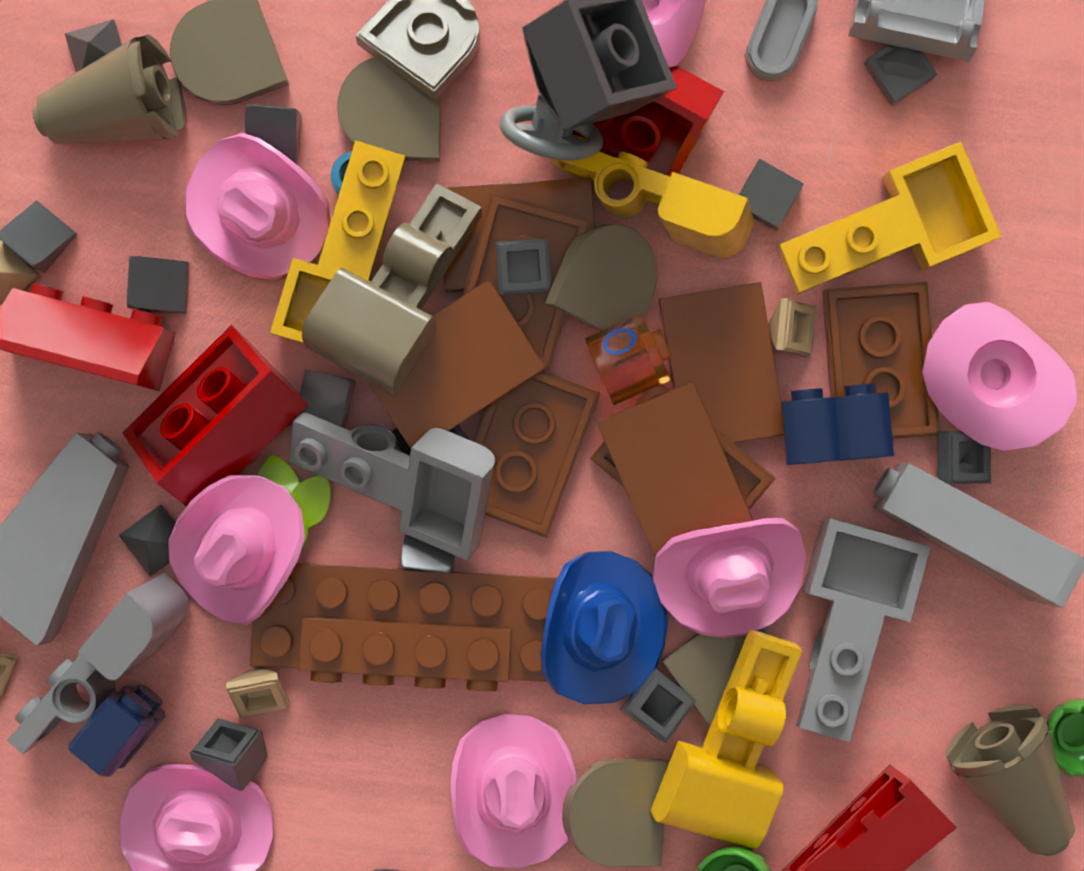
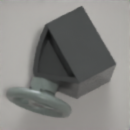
[500,0,677,160]

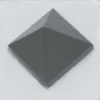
[65,19,122,72]
[119,505,175,577]

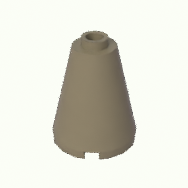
[33,34,186,144]
[946,705,1075,856]

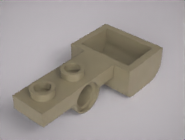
[302,183,482,396]

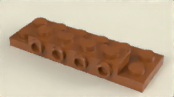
[250,563,558,691]

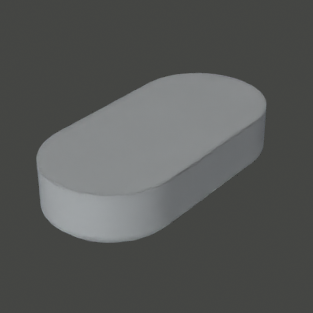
[745,0,817,81]

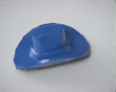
[540,551,668,704]

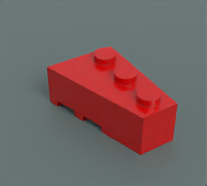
[781,764,957,871]

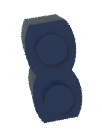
[781,384,894,465]
[68,684,166,777]

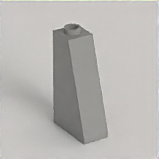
[0,432,129,646]
[873,463,1084,608]

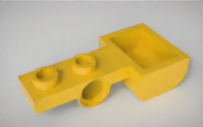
[549,135,754,258]
[270,140,405,344]
[777,141,1002,295]
[650,629,803,850]

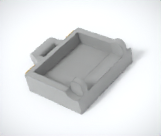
[848,0,985,62]

